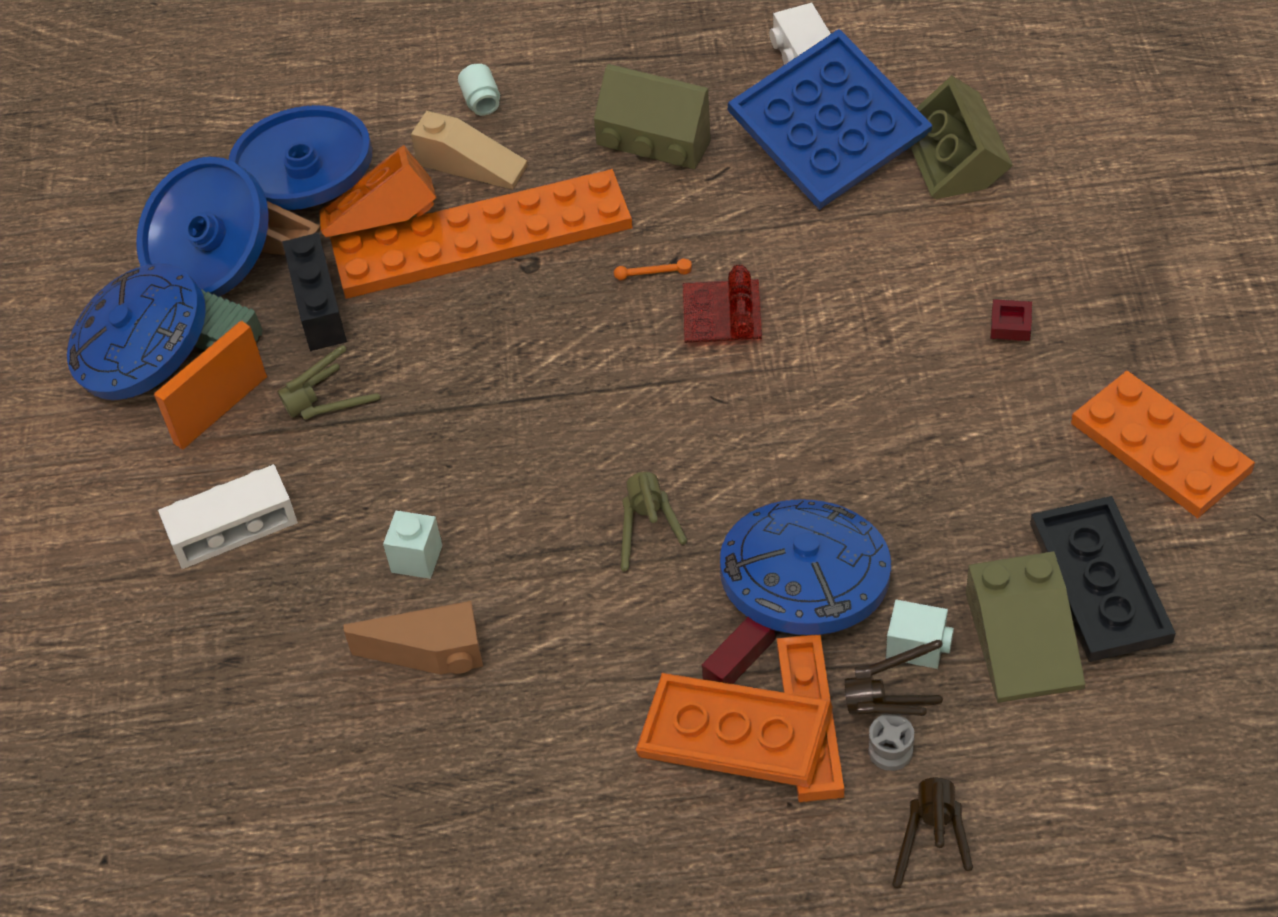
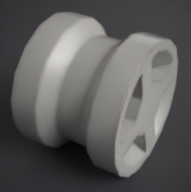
[868,714,915,771]

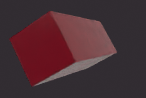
[702,617,775,684]

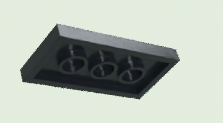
[1030,496,1176,662]

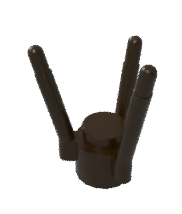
[845,640,943,716]
[892,777,973,888]

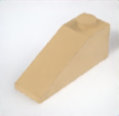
[411,111,528,190]

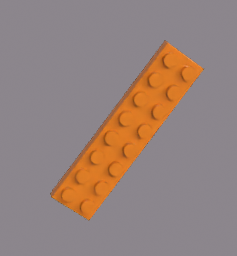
[330,169,632,299]

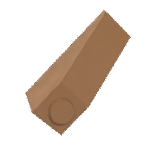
[343,601,483,675]

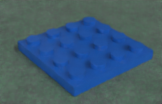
[727,29,933,210]

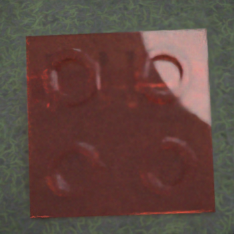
[683,265,762,343]

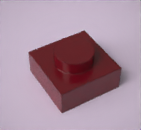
[990,299,1032,341]

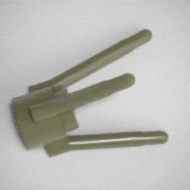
[277,345,381,421]
[621,472,687,572]

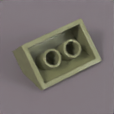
[594,64,711,170]
[911,75,1013,199]

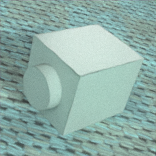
[383,510,443,579]
[886,600,954,669]

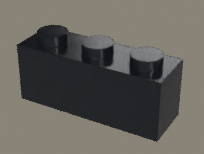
[282,232,347,351]

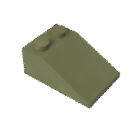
[966,551,1085,703]

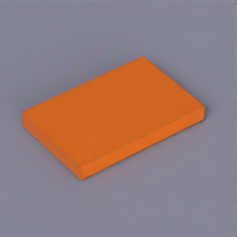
[154,321,267,450]

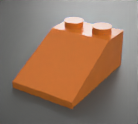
[319,145,436,237]

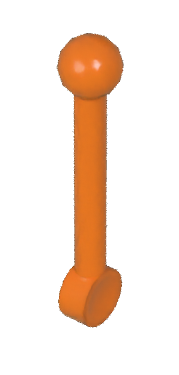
[614,259,692,281]

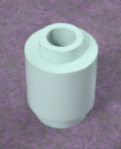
[458,64,500,116]

